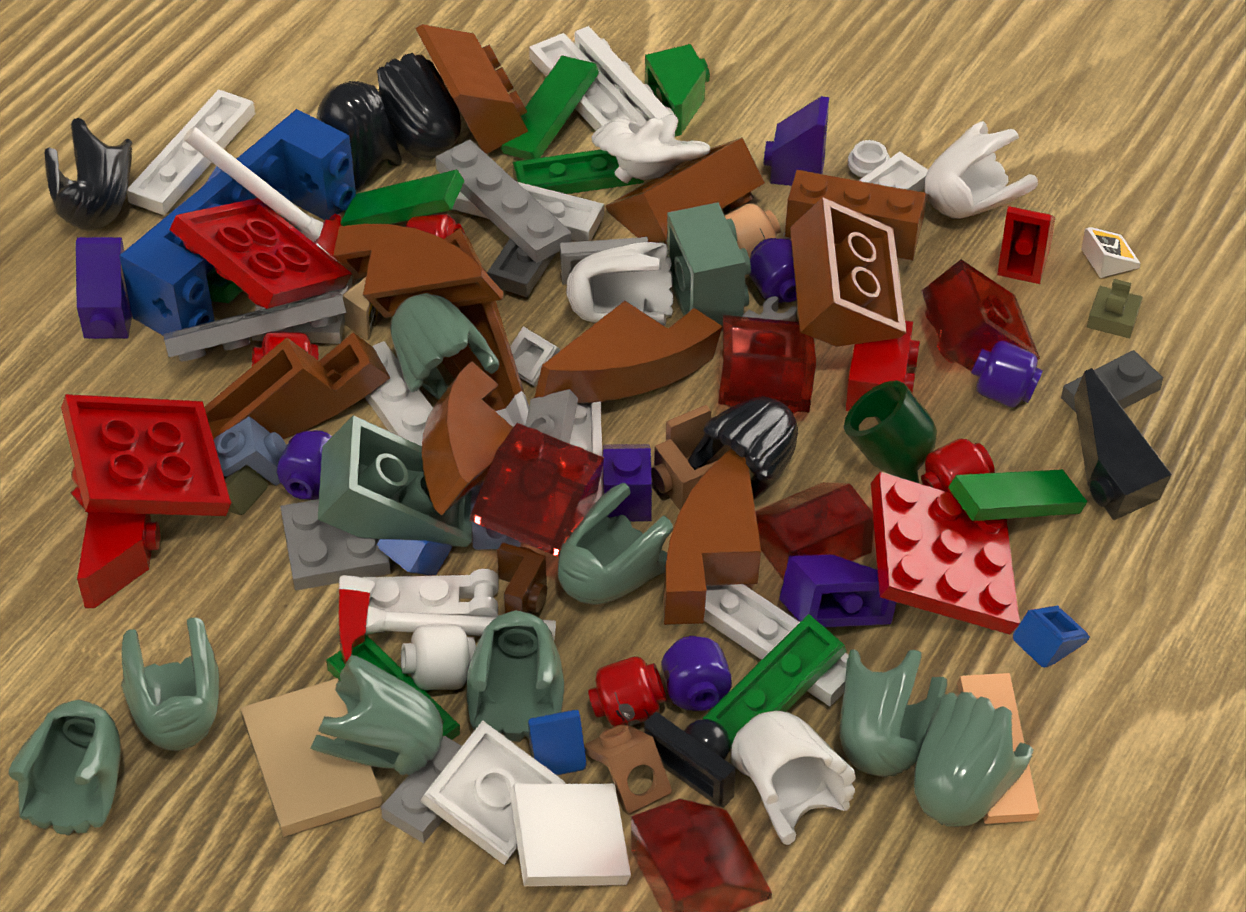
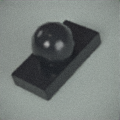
[644,712,736,808]

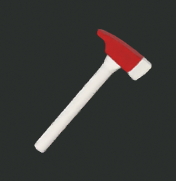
[184,126,342,261]
[338,575,556,664]

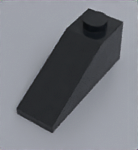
[1074,368,1172,520]

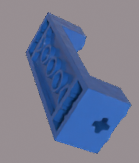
[119,109,356,336]

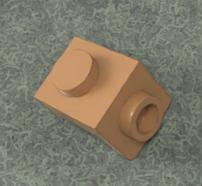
[651,439,717,510]

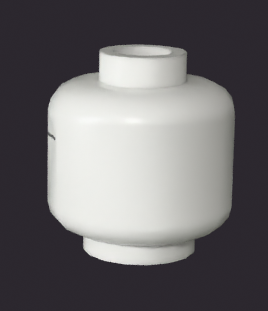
[401,625,476,691]

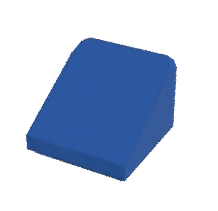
[377,539,452,576]
[1013,606,1090,668]
[528,710,586,775]

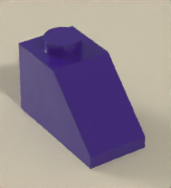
[764,96,829,186]
[76,237,132,339]
[603,444,652,522]
[779,555,897,627]

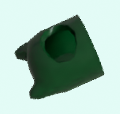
[843,380,937,483]

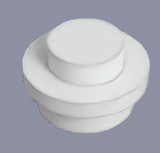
[848,140,890,177]

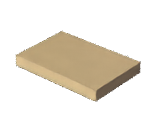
[240,678,383,837]

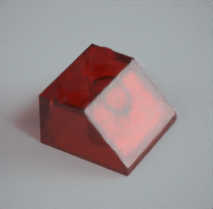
[921,259,1040,371]
[718,315,816,414]
[470,423,605,557]
[755,482,874,580]
[631,798,772,912]

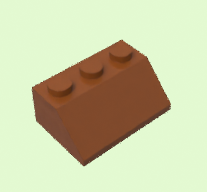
[415,24,528,154]
[605,137,765,244]
[785,170,929,260]
[790,197,906,347]

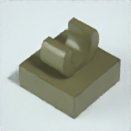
[1087,279,1143,339]

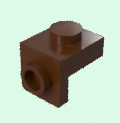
[497,543,547,614]

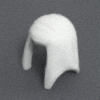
[925,121,1038,219]
[566,242,673,326]
[731,711,856,845]

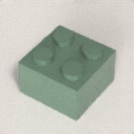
[667,202,751,330]

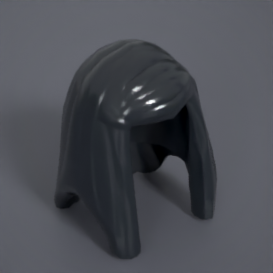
[377,53,461,160]
[317,81,402,190]
[45,118,132,231]
[688,396,798,500]

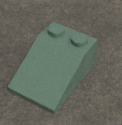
[318,415,472,547]

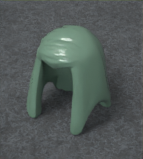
[390,293,499,400]
[558,483,673,605]
[467,610,564,742]
[121,617,219,751]
[840,649,948,777]
[310,655,443,775]
[914,692,1033,827]
[8,699,121,835]

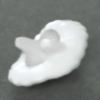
[592,114,711,183]

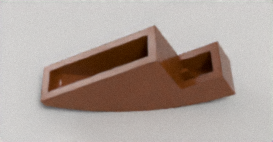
[334,224,503,318]
[535,301,723,403]
[204,332,390,440]
[421,361,523,515]
[663,449,761,625]

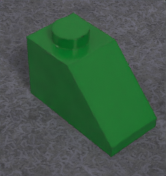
[645,44,710,136]

